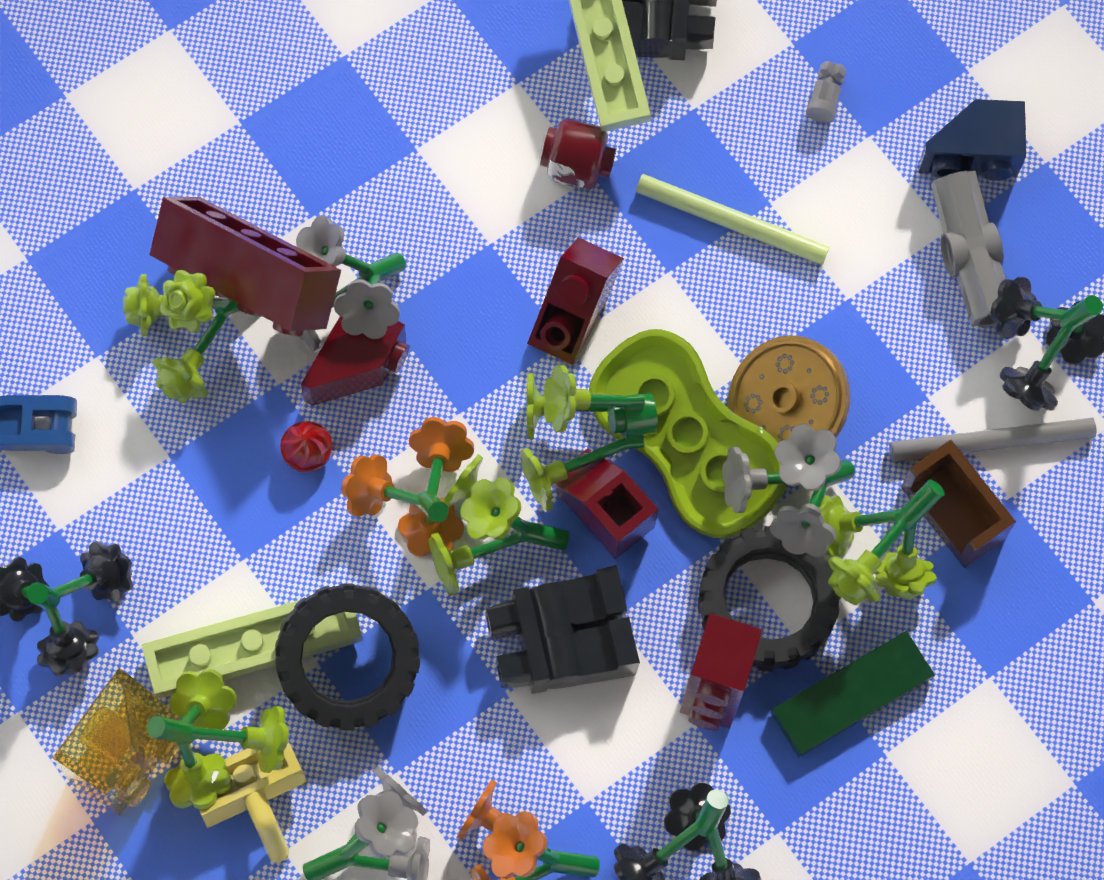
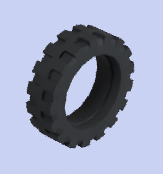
[698,526,841,672]
[275,583,420,731]

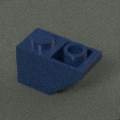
[918,99,1026,181]

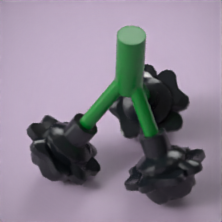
[0,541,133,676]

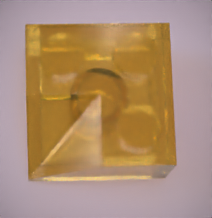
[52,668,180,816]

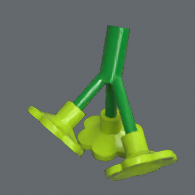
[428,454,569,596]
[147,669,289,810]

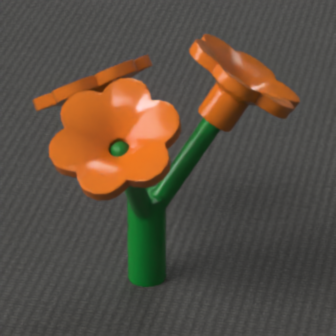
[341,417,475,557]
[456,779,600,880]

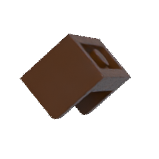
[901,440,1016,568]

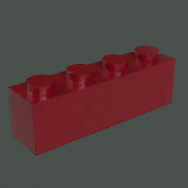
[149,197,342,336]

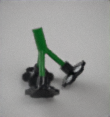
[990,277,1104,411]
[614,783,762,880]

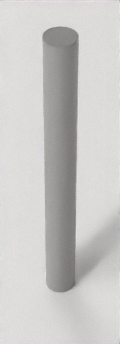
[889,417,1097,462]

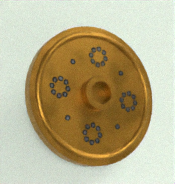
[727,335,850,443]

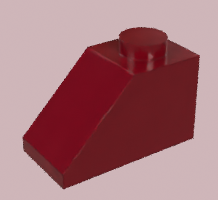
[301,316,410,406]

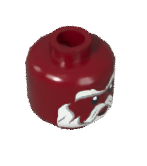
[540,119,617,190]

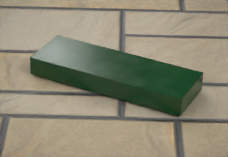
[770,631,935,758]

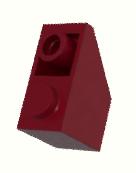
[527,237,624,365]
[551,448,659,560]

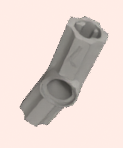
[931,171,1006,328]

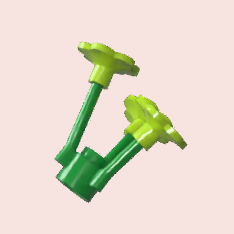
[520,365,658,512]

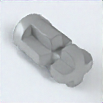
[806,61,847,123]

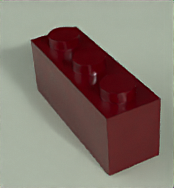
[679,613,763,731]

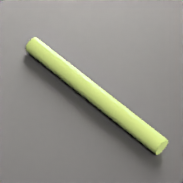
[636,174,830,265]

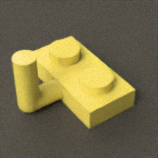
[199,741,307,862]

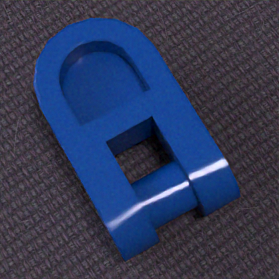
[0,395,77,454]

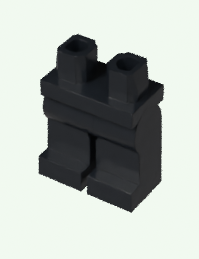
[622,0,717,61]
[485,565,640,694]

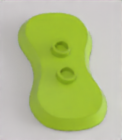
[589,329,787,538]

